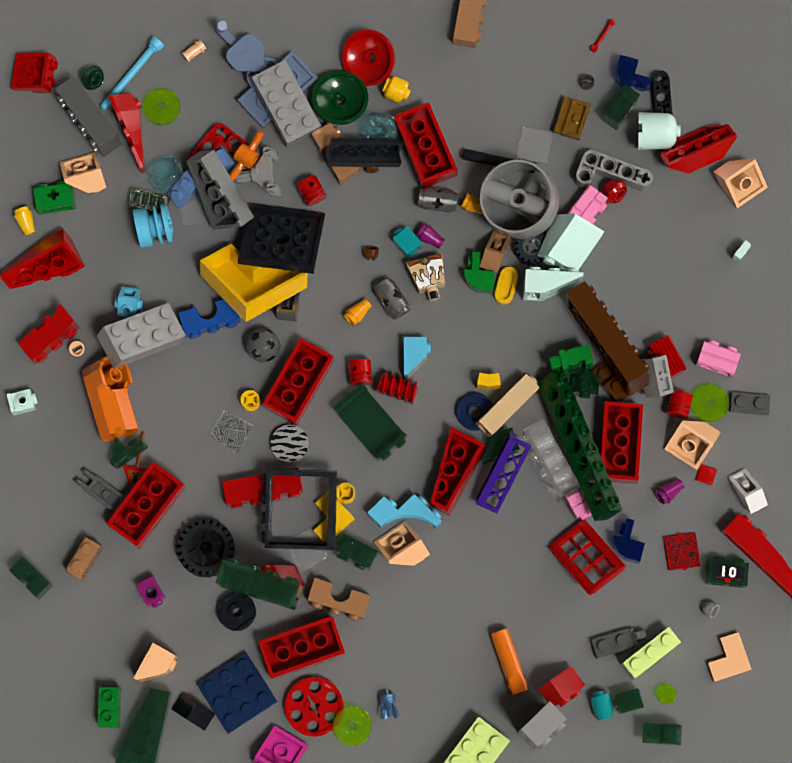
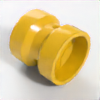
[337,483,355,504]

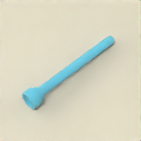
[100,36,164,110]

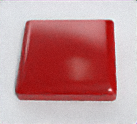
[696,464,717,485]

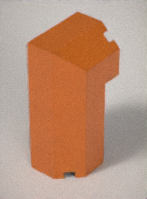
[82,357,140,442]

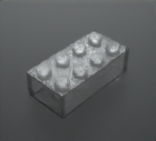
[520,419,581,502]

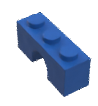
[178,300,241,339]

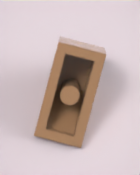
[480,230,511,273]

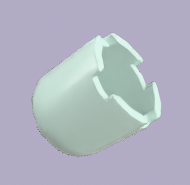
[638,112,681,150]

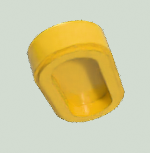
[494,267,518,305]

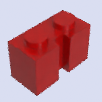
[538,666,585,707]

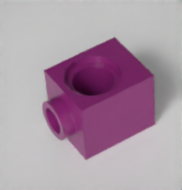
[136,576,166,608]

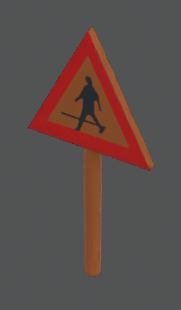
[123,432,147,490]

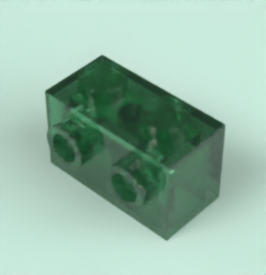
[334,533,378,571]

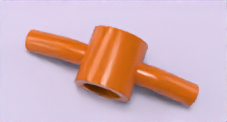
[229,130,265,182]

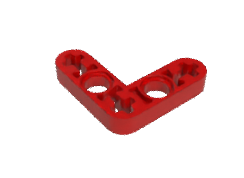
[188,124,257,159]

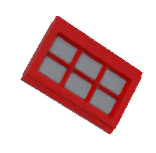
[548,519,626,596]

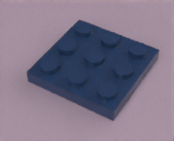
[197,652,278,734]

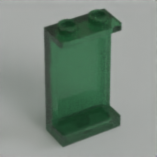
[333,383,407,462]

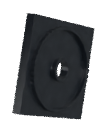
[238,204,325,274]

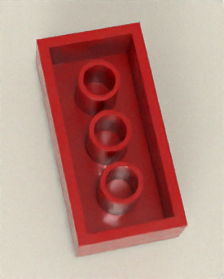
[394,102,458,189]
[263,338,335,426]
[600,401,643,484]
[106,462,186,549]
[258,616,346,680]

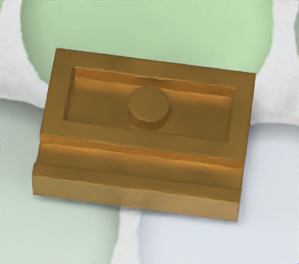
[553,96,591,140]

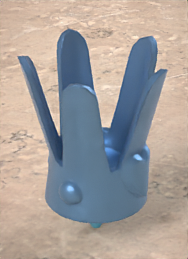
[380,690,400,720]

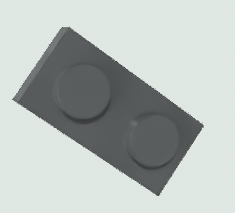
[730,392,770,416]

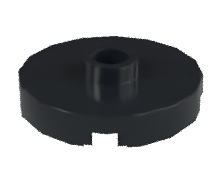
[217,592,256,631]

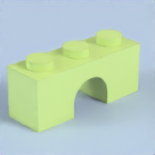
[621,627,681,680]

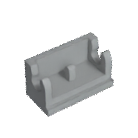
[641,355,674,398]

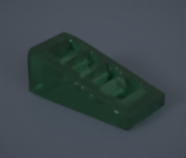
[129,188,170,213]

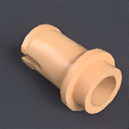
[182,40,206,62]

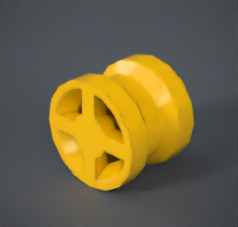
[241,390,261,412]

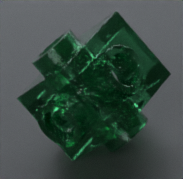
[569,370,600,399]

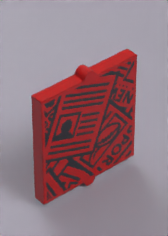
[664,533,701,571]

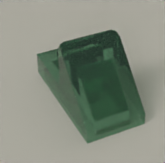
[110,437,149,470]

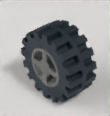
[514,234,545,266]

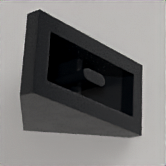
[172,693,215,731]

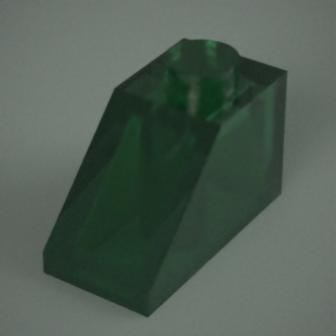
[482,426,520,464]

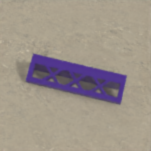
[476,432,531,514]

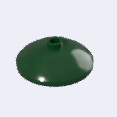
[312,71,369,125]

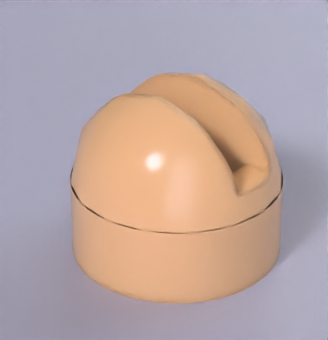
[69,341,85,356]

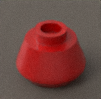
[603,179,627,204]

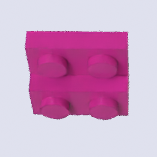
[253,725,308,763]

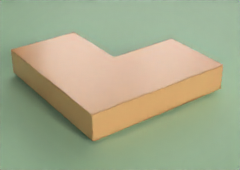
[707,632,752,682]

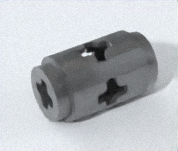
[418,187,458,213]
[374,278,410,320]

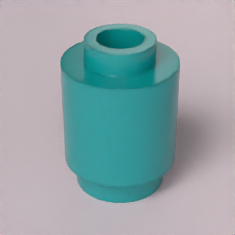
[590,690,614,721]

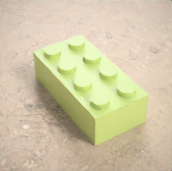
[444,717,510,763]

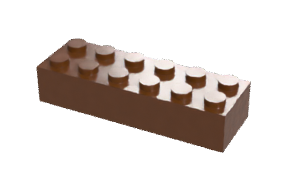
[566,281,650,397]

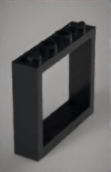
[261,468,337,550]

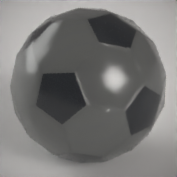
[246,328,280,363]

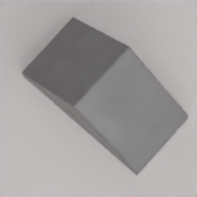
[276,292,300,321]

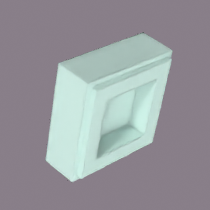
[732,240,751,263]

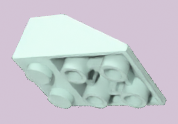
[523,267,584,301]

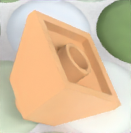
[59,152,106,193]
[714,158,768,208]
[664,421,721,470]
[374,520,430,566]
[134,643,178,682]

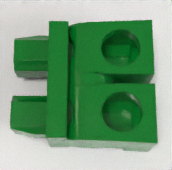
[549,344,594,374]

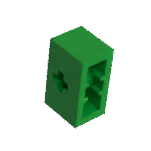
[33,181,76,215]
[98,687,121,728]

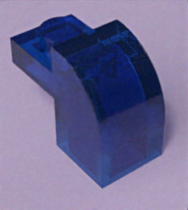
[616,55,653,93]
[613,518,645,564]

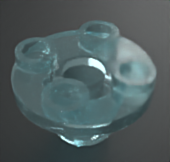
[361,113,398,139]

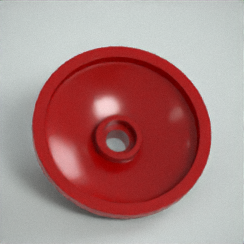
[342,29,395,86]

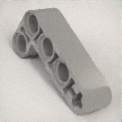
[575,150,653,191]

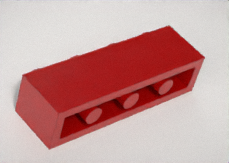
[222,468,303,509]

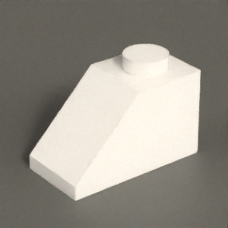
[728,469,768,514]

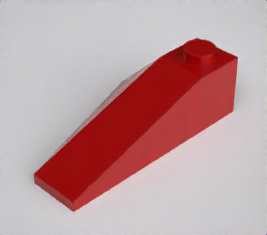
[109,93,145,174]
[0,228,85,289]

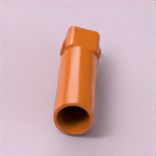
[491,628,528,696]

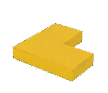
[313,491,355,541]

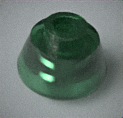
[80,65,104,90]

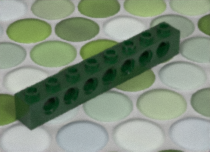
[537,372,623,521]

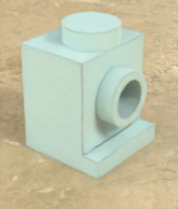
[7,389,38,416]

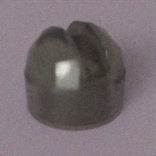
[579,74,594,90]

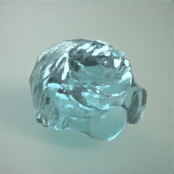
[148,156,183,193]

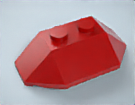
[660,124,737,174]

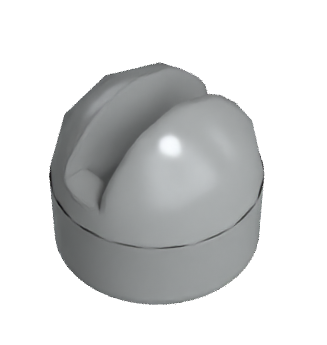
[702,601,719,619]

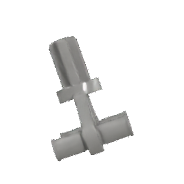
[236,146,283,197]

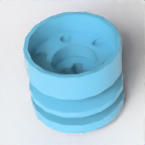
[133,203,174,249]

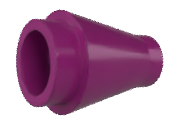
[416,223,445,249]
[655,478,685,504]

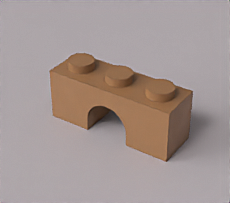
[311,123,360,185]
[308,578,371,621]

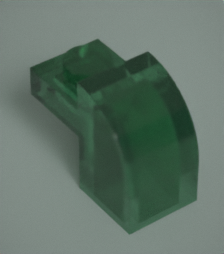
[642,723,682,746]

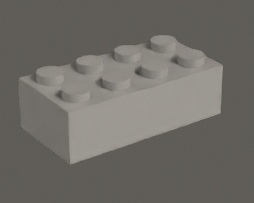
[251,60,321,147]
[97,303,186,369]
[518,702,567,750]

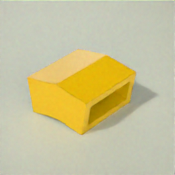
[477,373,501,391]

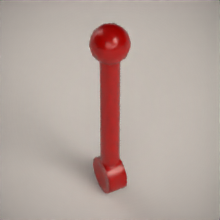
[591,19,615,53]

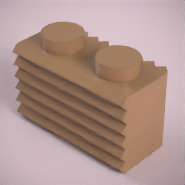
[65,537,103,581]

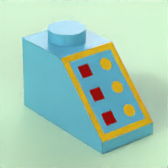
[404,337,431,378]

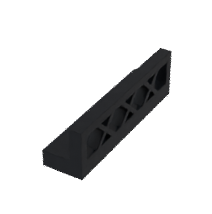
[325,138,404,167]

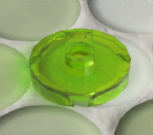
[143,88,181,126]
[691,384,730,423]
[333,706,372,746]

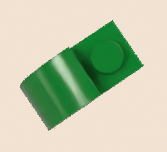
[464,251,495,294]

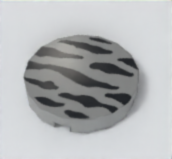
[270,425,309,463]

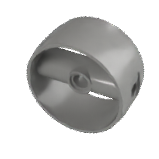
[480,160,559,239]

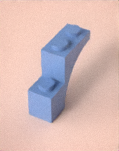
[167,149,235,209]

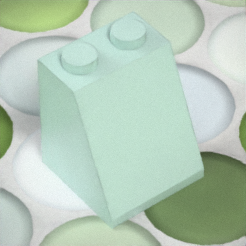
[537,214,604,272]

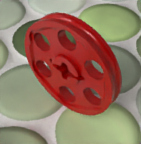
[285,677,344,737]

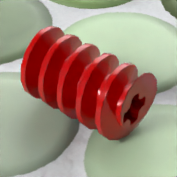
[376,371,418,405]

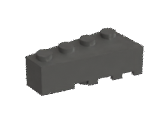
[186,149,254,230]

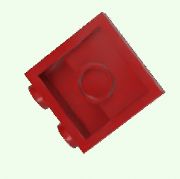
[11,53,58,93]

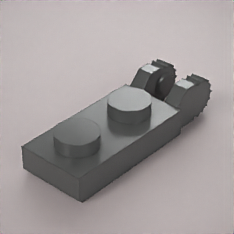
[74,469,126,513]

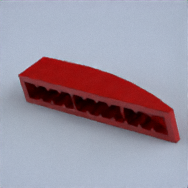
[721,513,792,599]

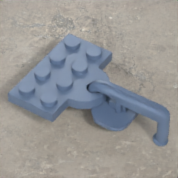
[217,20,318,128]

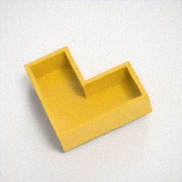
[200,244,308,322]

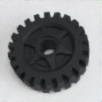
[177,519,235,578]

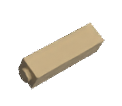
[475,374,540,437]

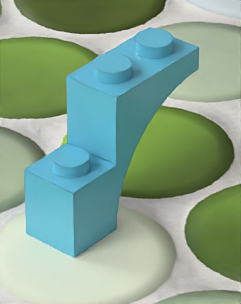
[367,494,442,529]

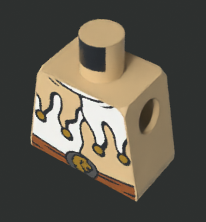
[407,253,445,301]

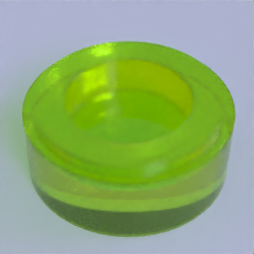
[656,684,677,705]

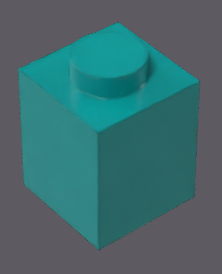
[393,226,422,259]

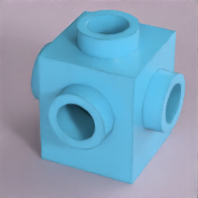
[115,287,143,318]

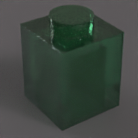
[612,688,644,714]

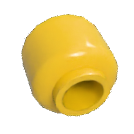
[382,76,411,103]

